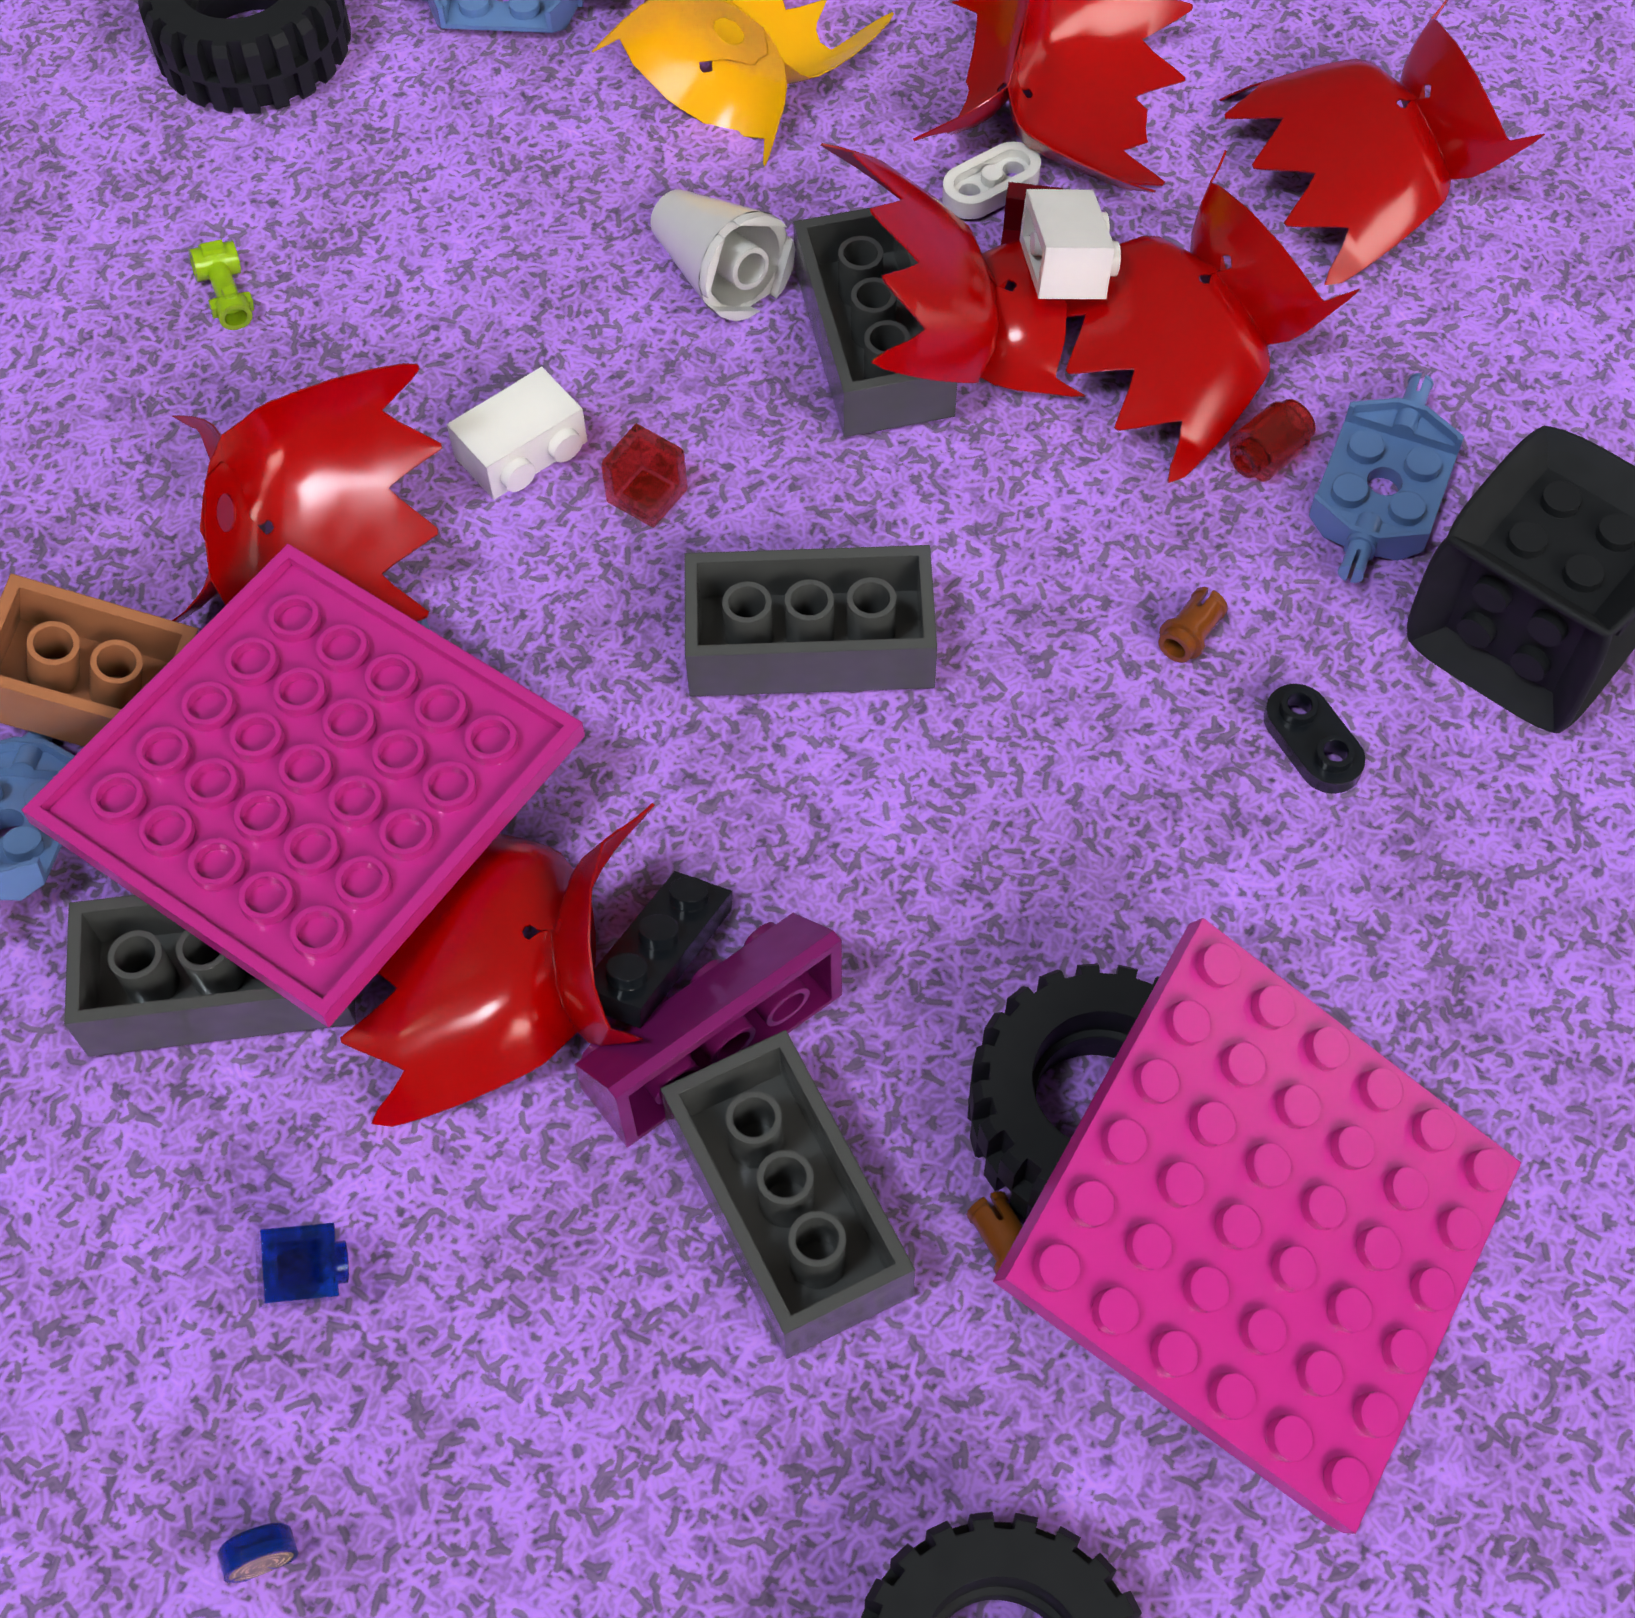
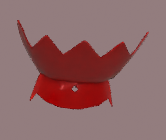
[913,0,1193,193]
[1219,0,1545,285]
[820,143,1085,397]
[1066,150,1360,483]
[172,363,442,622]
[340,803,655,1127]

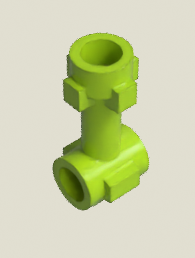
[188,239,254,330]

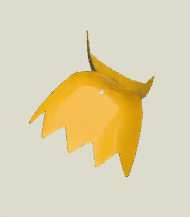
[591,0,894,166]

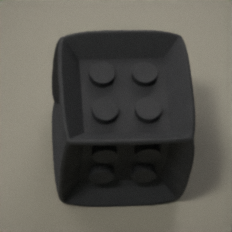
[1407,425,1635,733]

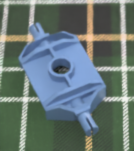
[422,0,614,33]
[1309,373,1464,583]
[0,731,75,901]

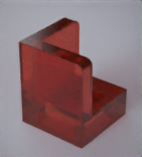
[601,423,688,528]

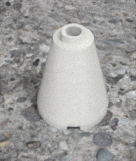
[650,189,796,321]

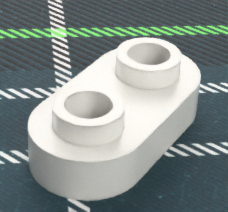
[942,142,1041,219]

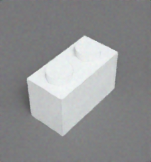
[1019,189,1121,299]
[446,367,588,500]

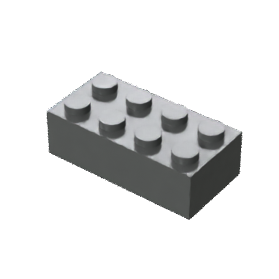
[793,207,957,437]
[685,545,937,697]
[64,895,356,1057]
[660,1030,915,1359]

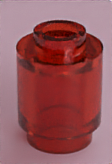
[1229,399,1316,482]

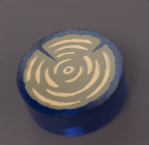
[217,1523,299,1583]

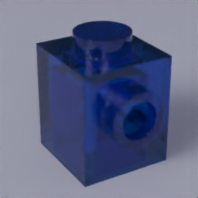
[255,1223,349,1309]

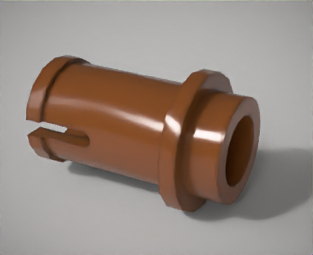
[1158,587,1228,663]
[966,1191,1023,1274]

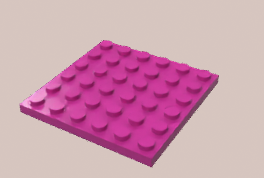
[21,544,585,1028]
[993,918,1521,1534]

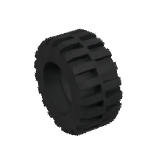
[138,0,351,114]
[967,963,1159,1219]
[861,1512,1142,1618]

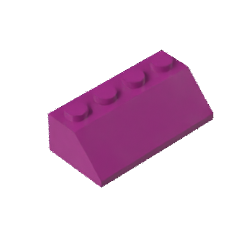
[574,913,842,1148]

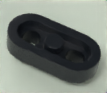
[1264,684,1365,794]

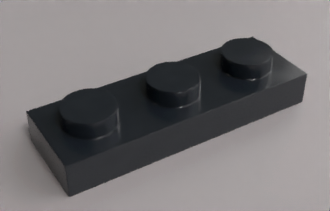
[593,871,732,1029]

